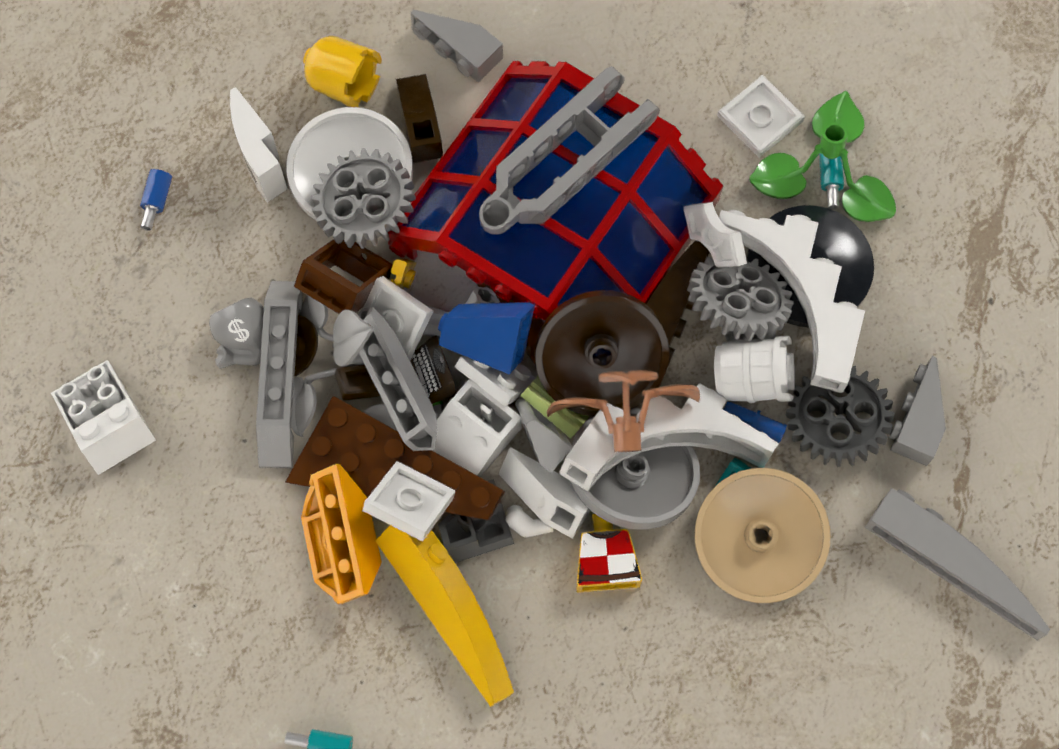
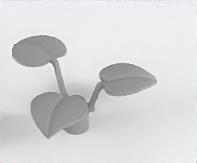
[291,295,375,437]

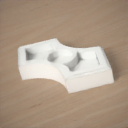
[684,202,747,268]

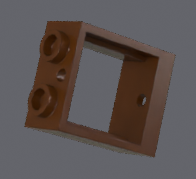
[294,239,393,314]

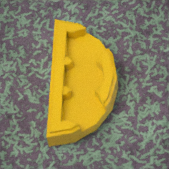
[390,259,417,290]

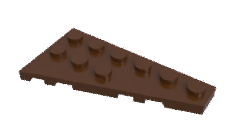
[285,396,505,520]

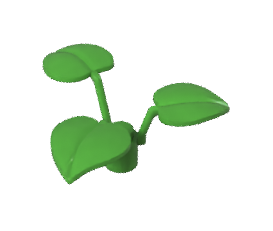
[749,91,896,222]

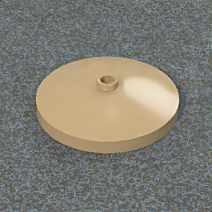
[694,468,831,603]

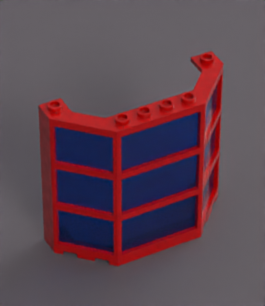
[388,61,724,349]

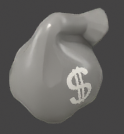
[209,298,264,369]

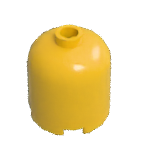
[303,35,382,108]

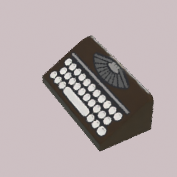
[410,335,456,404]

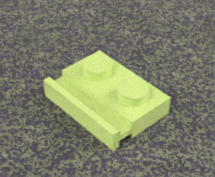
[521,376,589,439]

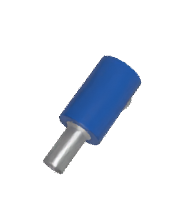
[140,169,172,231]

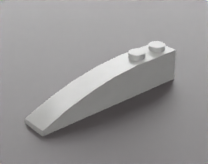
[865,488,1050,640]

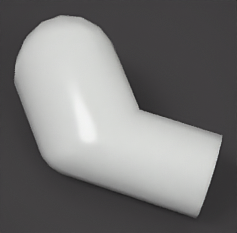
[505,505,553,538]

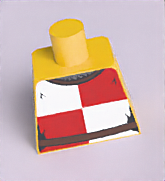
[576,514,642,593]

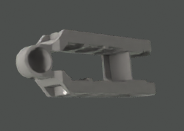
[479,66,660,234]

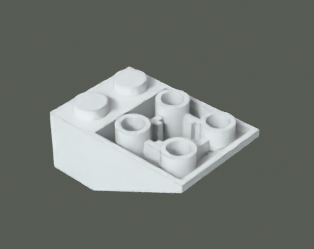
[51,360,156,475]
[432,379,522,477]

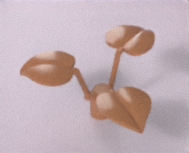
[547,370,700,452]

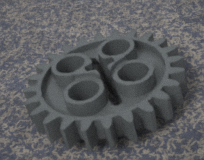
[786,366,894,467]

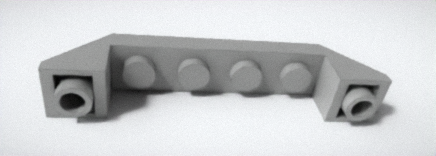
[256,281,303,468]

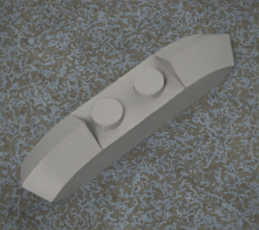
[358,307,437,451]

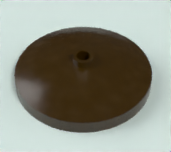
[535,290,669,417]

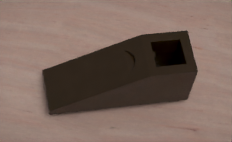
[396,74,443,163]

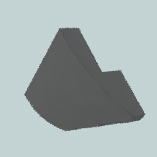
[438,479,514,563]

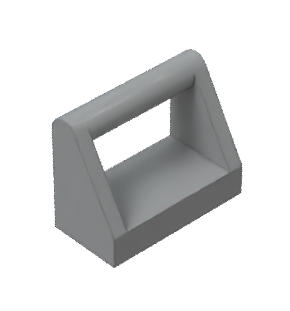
[515,397,572,473]

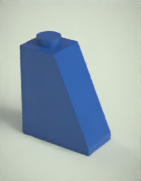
[438,302,535,374]

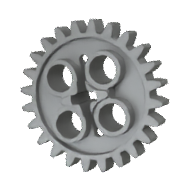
[311,148,416,249]
[687,257,793,341]

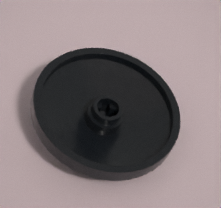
[747,205,874,328]

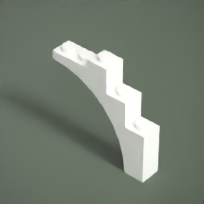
[719,210,865,393]
[559,383,779,491]

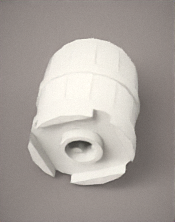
[714,336,795,403]

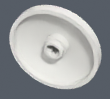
[286,107,413,220]

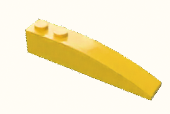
[375,525,514,707]

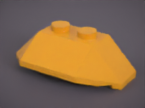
[301,464,382,604]

